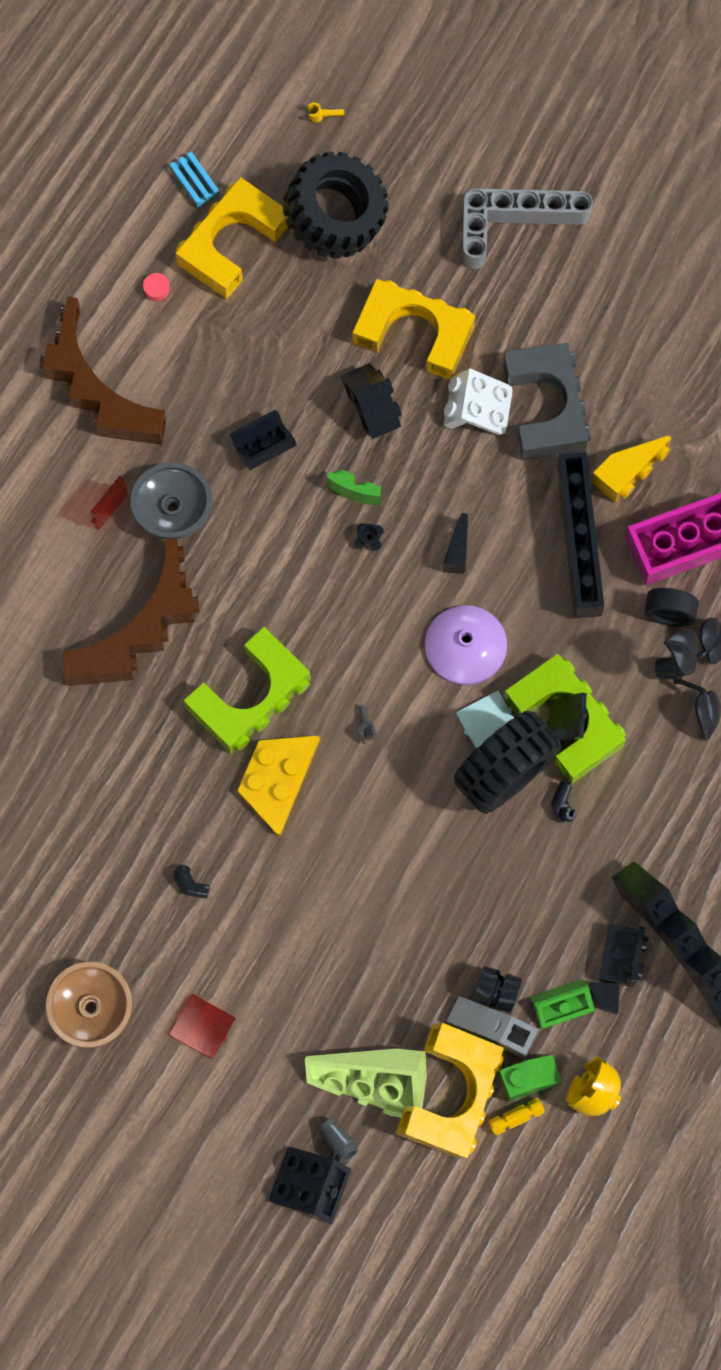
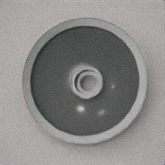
[130,462,212,539]

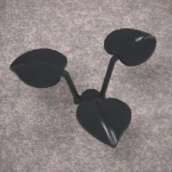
[655,617,721,740]

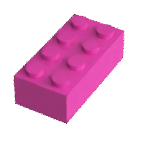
[625,493,721,586]

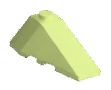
[305,1049,427,1117]

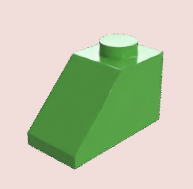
[498,1055,562,1102]

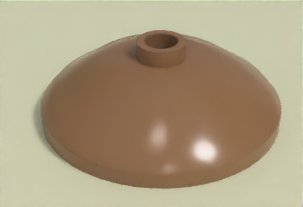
[46,962,133,1048]

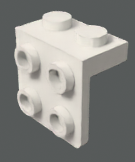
[444,368,513,435]

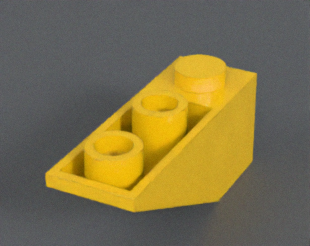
[591,435,671,503]

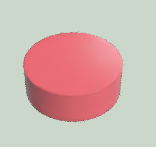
[143,273,170,301]

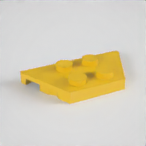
[238,736,320,837]

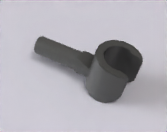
[358,705,377,744]

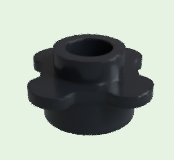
[355,523,384,551]

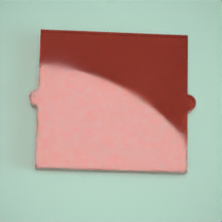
[90,475,128,530]
[169,994,236,1060]

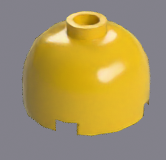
[566,1056,621,1117]

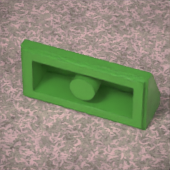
[530,979,595,1029]

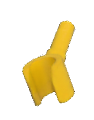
[307,102,344,123]

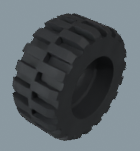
[283,151,389,259]
[454,711,561,814]

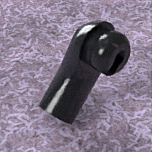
[551,782,576,823]
[173,865,210,899]

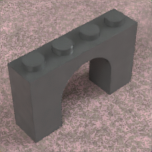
[503,342,591,460]

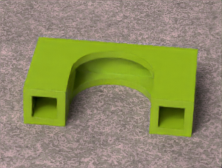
[184,627,311,754]
[504,654,626,785]

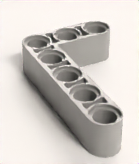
[462,189,593,269]

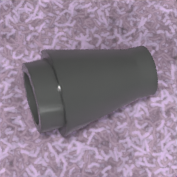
[319,1119,358,1163]

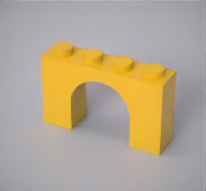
[175,177,288,299]
[353,279,475,380]
[396,1023,504,1158]

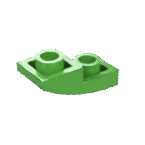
[327,470,381,506]

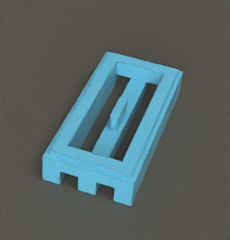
[169,152,220,207]

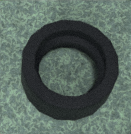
[644,588,699,627]

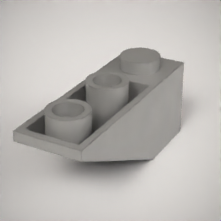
[446,996,538,1060]

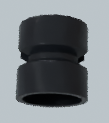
[473,965,523,1014]

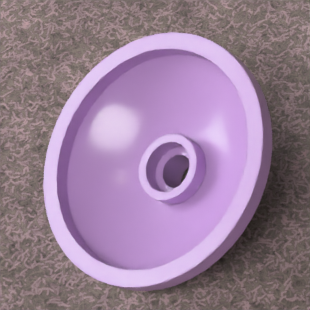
[425,605,507,685]

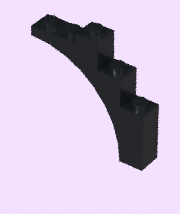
[612,861,721,1027]

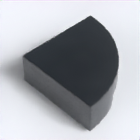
[590,982,620,1014]

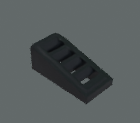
[443,513,468,574]

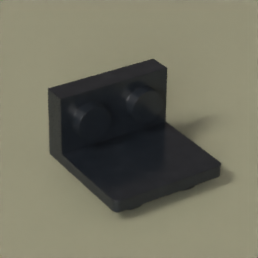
[269,1147,352,1225]

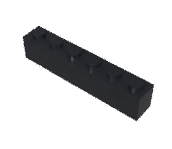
[557,452,604,619]

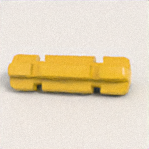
[489,1098,545,1135]

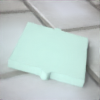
[456,691,514,749]

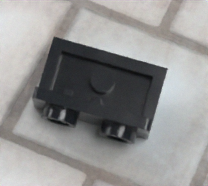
[230,410,297,470]
[599,924,648,987]

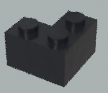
[340,363,402,439]

